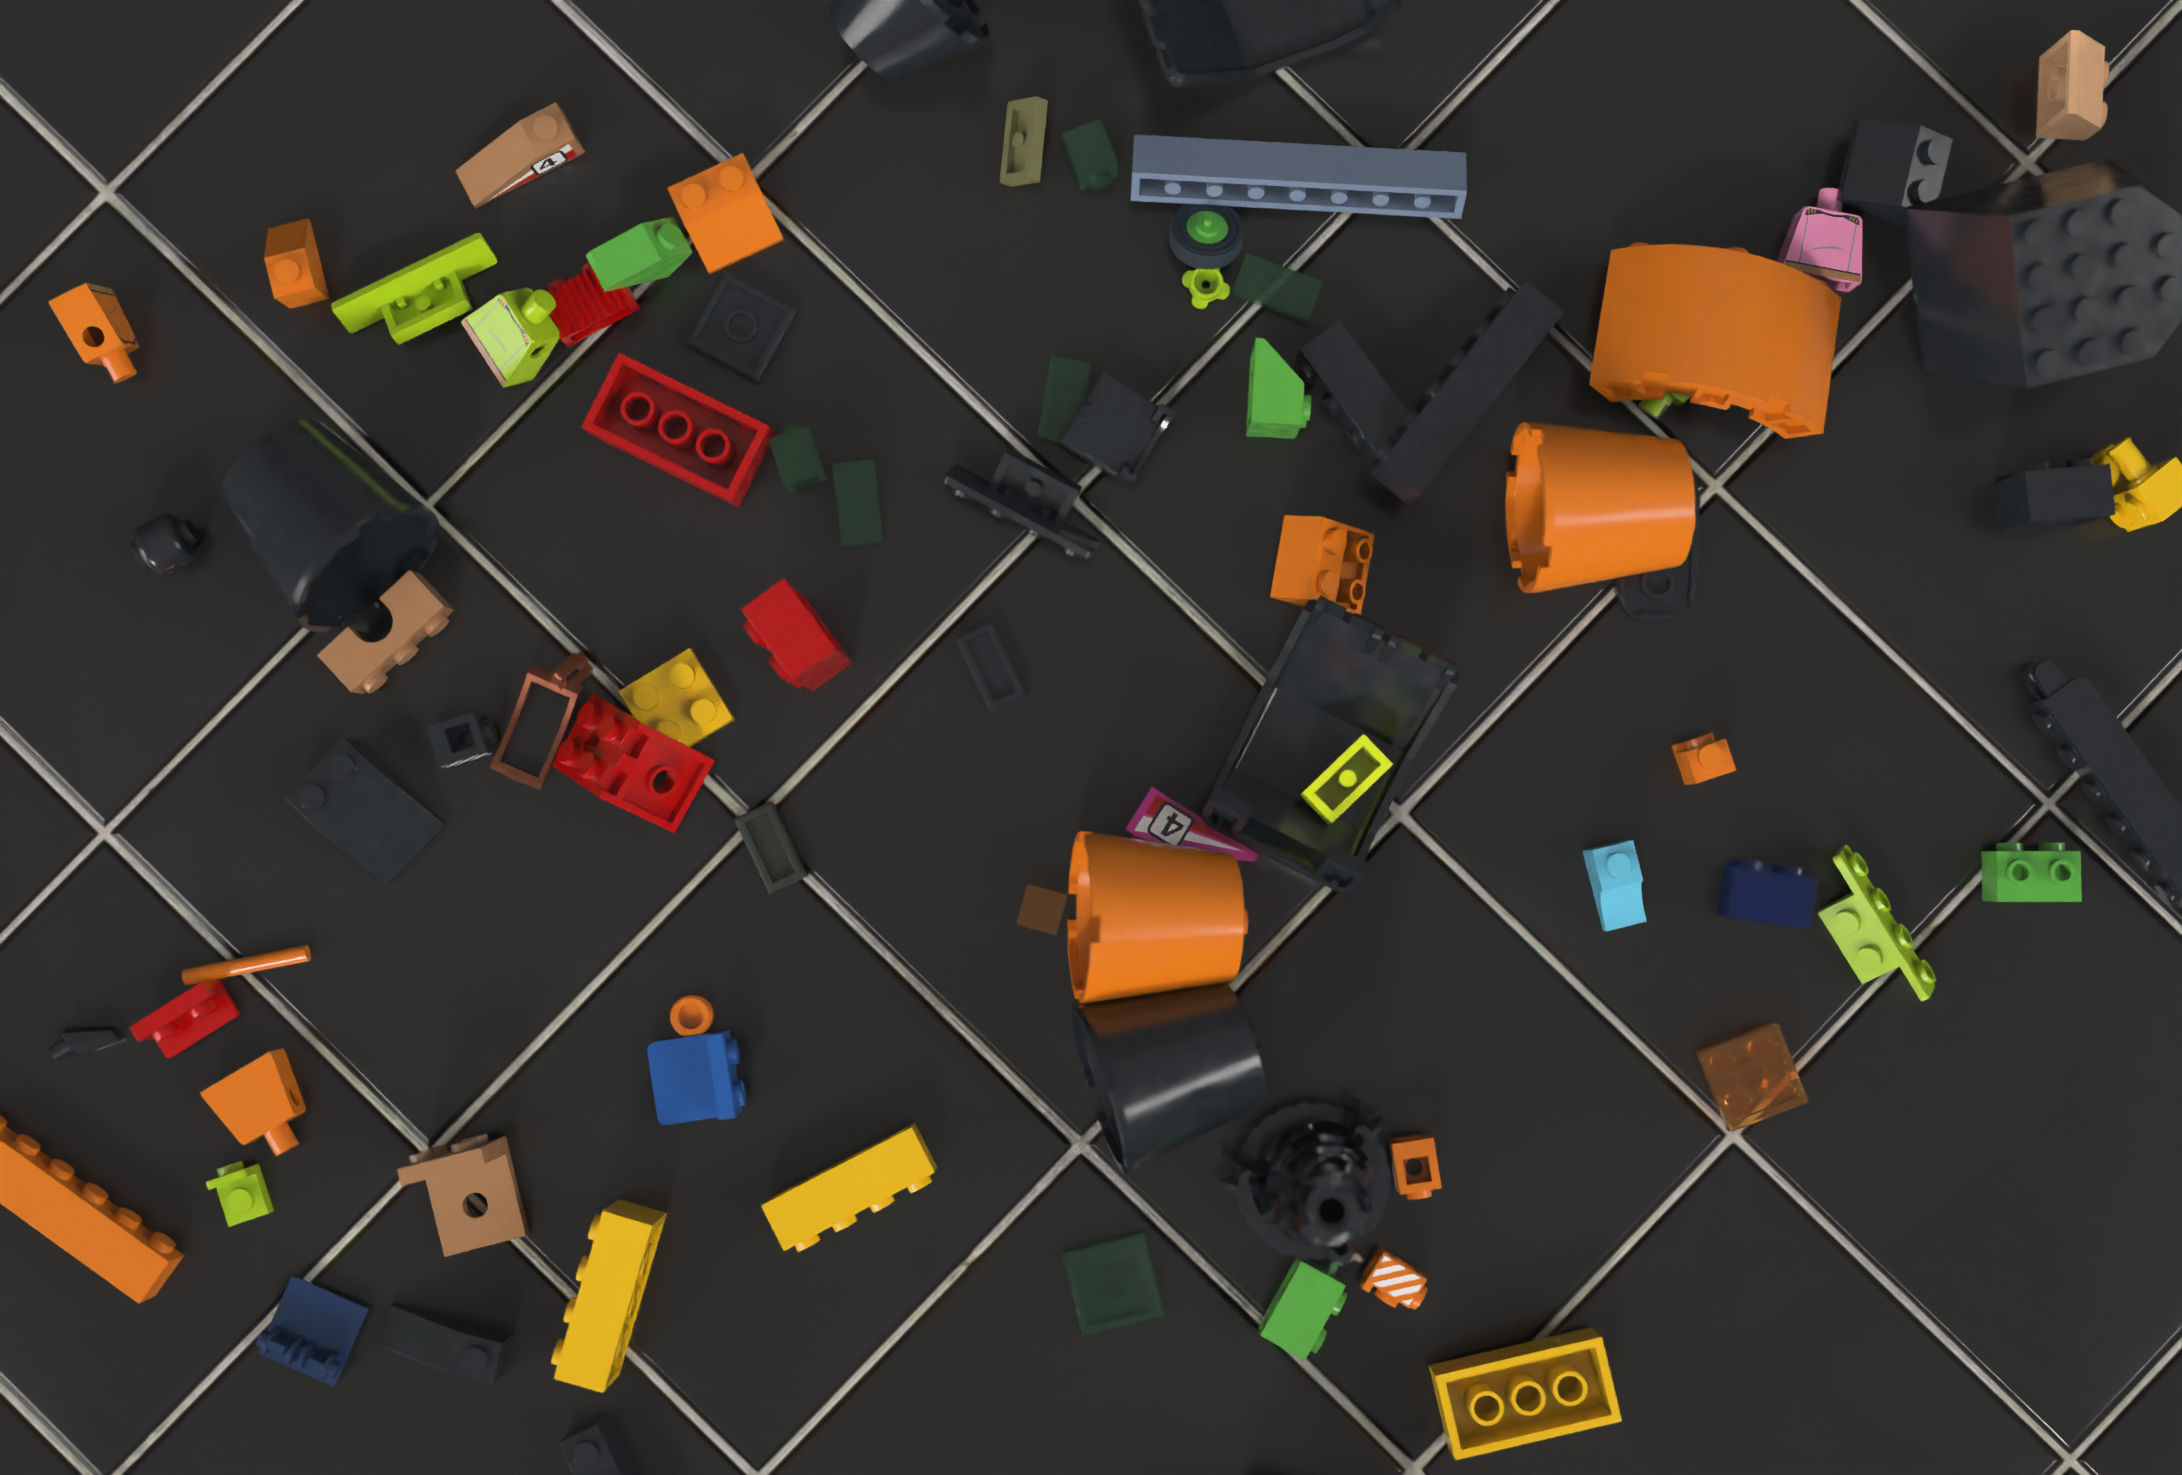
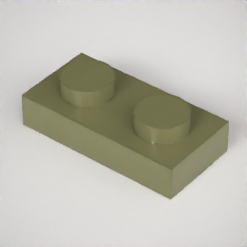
[1000,96,1048,187]

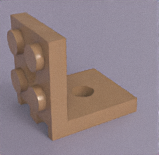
[397,1134,530,1257]

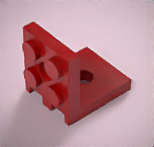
[552,693,715,833]

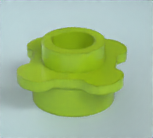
[1182,268,1230,309]

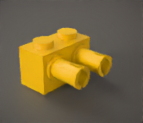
[2091,436,2182,532]

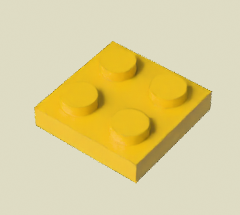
[619,648,735,747]

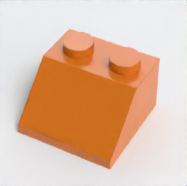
[667,153,784,274]

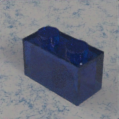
[1717,859,1818,929]

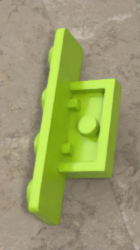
[331,233,497,345]
[1818,845,1936,1002]

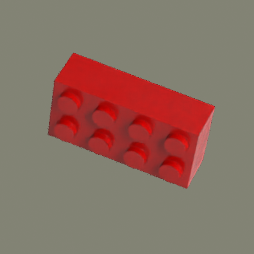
[581,353,776,508]
[741,578,853,692]

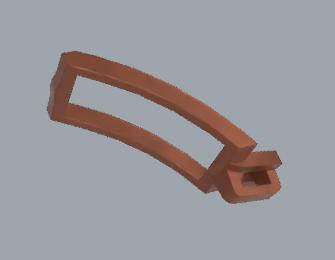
[490,652,593,790]

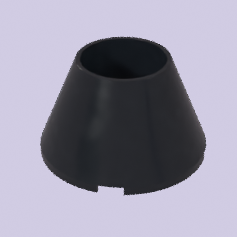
[829,0,991,79]

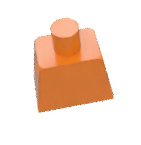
[200,1048,306,1157]

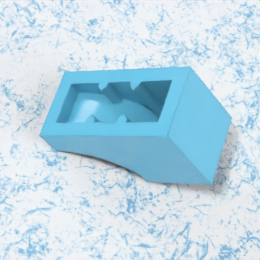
[1582,840,1647,931]

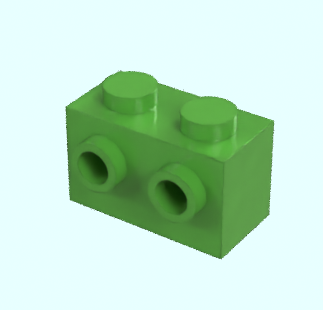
[1981,843,2082,902]

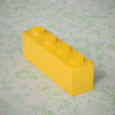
[761,1123,937,1252]

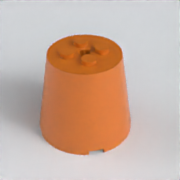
[1505,422,1696,593]
[1067,831,1248,1003]

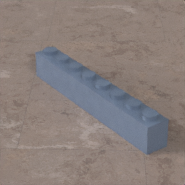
[1131,135,1467,219]

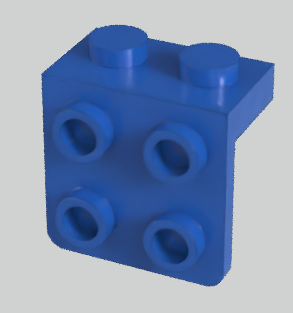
[647,1030,746,1125]

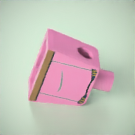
[1777,188,1862,292]

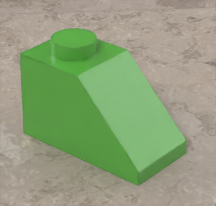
[586,216,693,292]

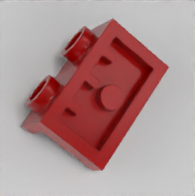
[129,979,240,1058]

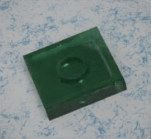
[1062,1231,1164,1336]

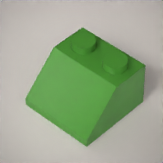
[1246,338,1311,439]

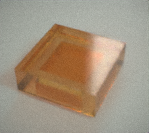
[1016,884,1068,935]

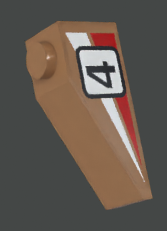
[455,102,585,208]

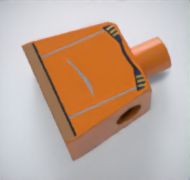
[48,283,139,383]

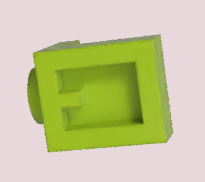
[206,1161,274,1227]

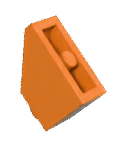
[264,218,330,309]

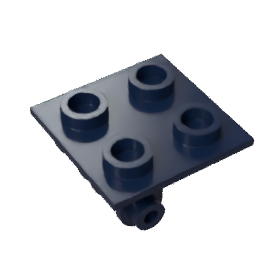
[256,1275,369,1387]

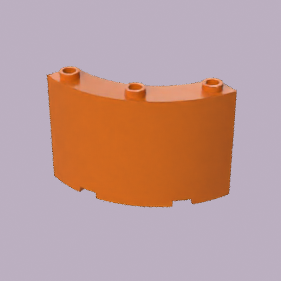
[1589,242,1841,439]

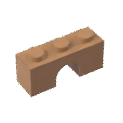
[317,570,454,694]

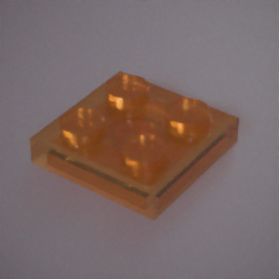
[1696,1022,1809,1132]

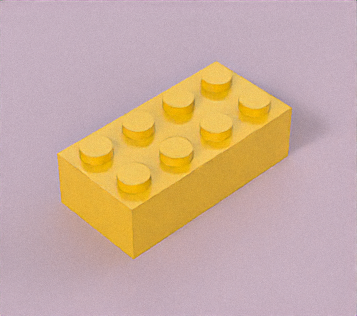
[551,1199,667,1393]
[1429,1327,1622,1460]

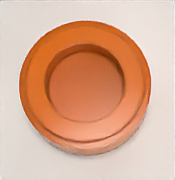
[670,995,714,1037]

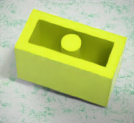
[1300,734,1393,825]

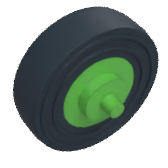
[1169,204,1244,270]

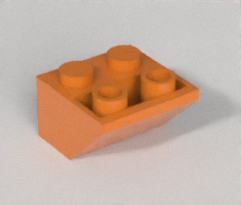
[1270,515,1375,615]

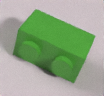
[1258,1258,1347,1360]

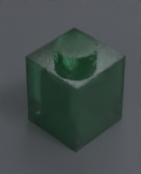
[1062,119,1119,191]
[769,424,828,493]

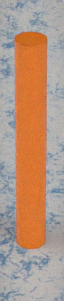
[182,944,311,986]

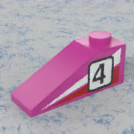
[1125,787,1259,862]

